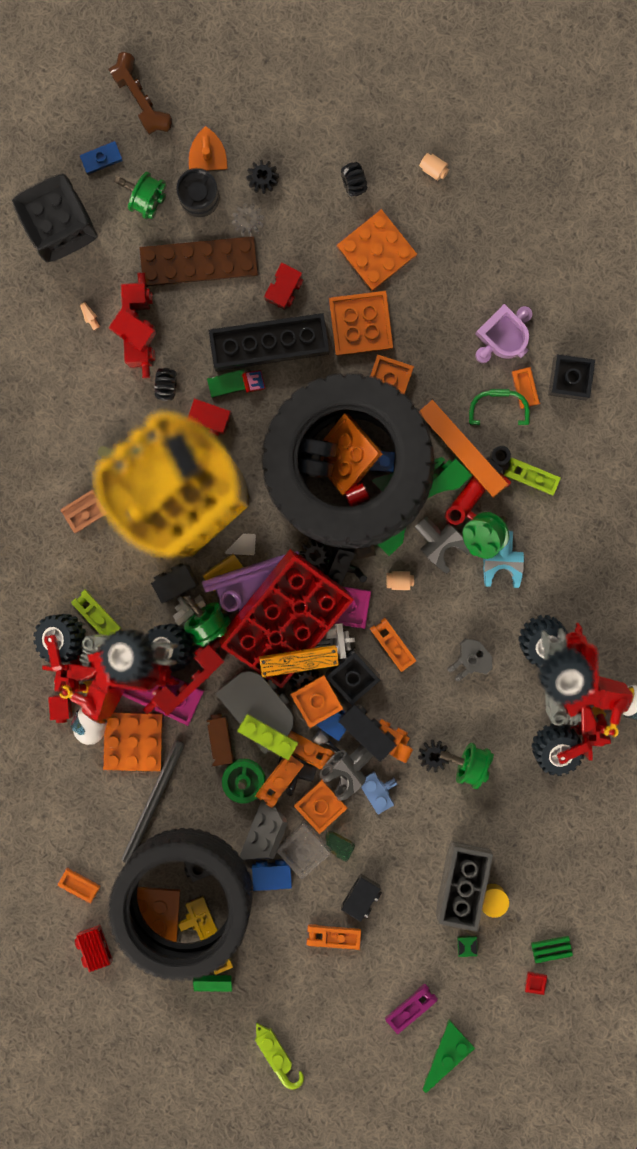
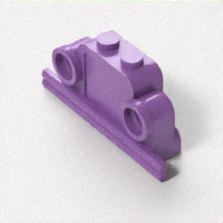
[202,551,299,612]

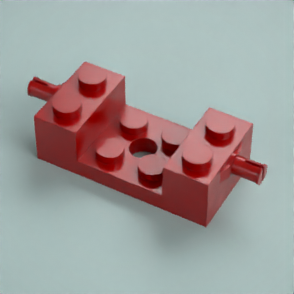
[121,273,156,378]
[142,637,224,716]

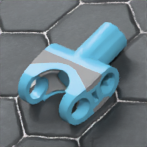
[483,531,524,588]

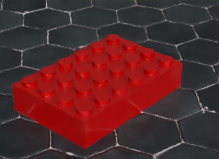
[218,549,354,688]

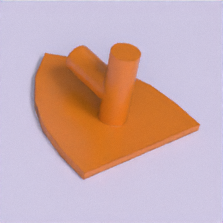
[189,126,227,171]

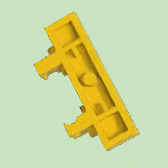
[178,896,233,975]

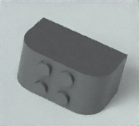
[215,669,294,754]
[436,841,493,931]

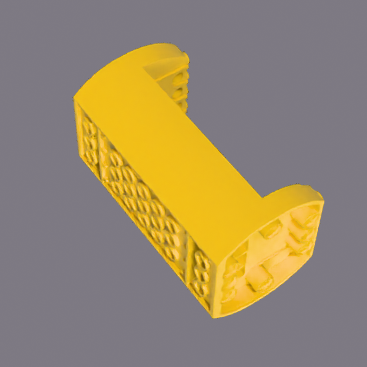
[95,412,249,557]

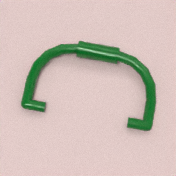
[469,389,530,425]

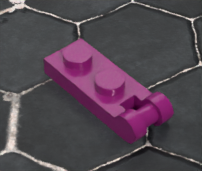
[385,984,438,1035]

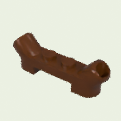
[108,52,172,135]

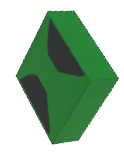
[457,936,478,957]

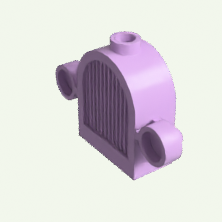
[475,304,532,363]

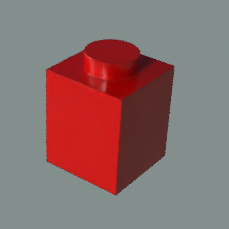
[48,695,73,723]

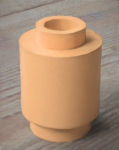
[419,153,449,181]
[386,571,414,590]

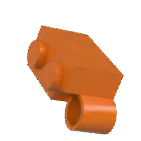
[379,719,414,763]

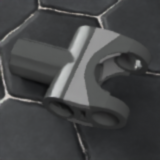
[415,516,470,574]
[320,744,373,801]

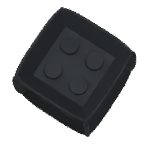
[12,174,98,262]

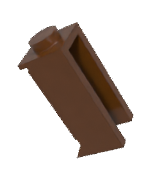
[206,713,234,767]

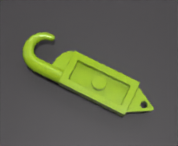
[255,1023,304,1090]

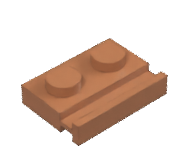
[60,490,106,534]

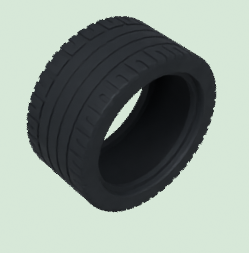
[108,828,253,981]

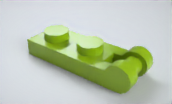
[503,458,561,496]
[71,589,121,635]

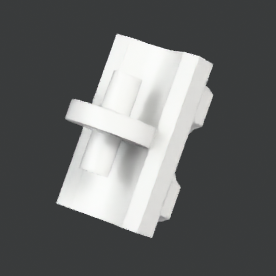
[173,595,205,627]
[324,623,355,659]

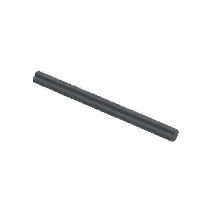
[121,740,185,863]

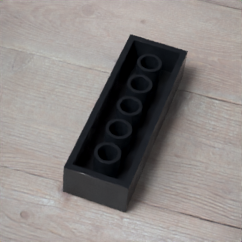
[208,313,329,371]

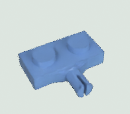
[361,771,398,814]

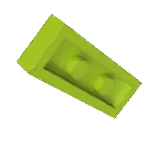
[237,714,298,760]

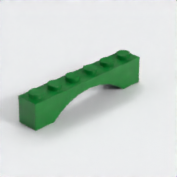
[377,459,472,556]

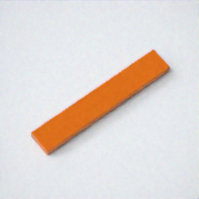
[420,400,508,498]

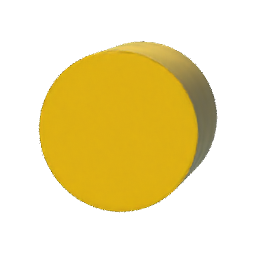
[482,884,509,918]

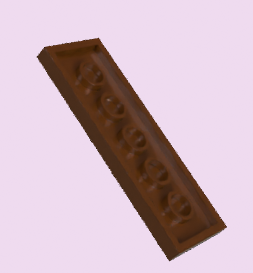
[139,236,258,286]

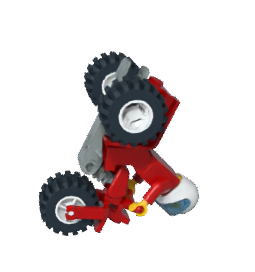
[33,614,195,745]
[518,615,637,776]

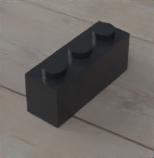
[338,703,397,763]

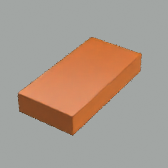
[511,367,540,409]
[57,868,100,904]

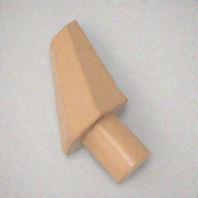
[80,302,100,330]

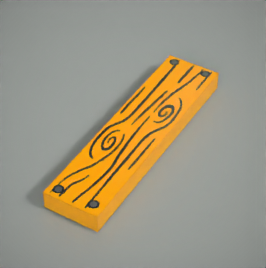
[259,645,338,677]

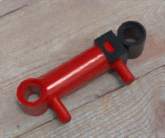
[445,446,511,525]

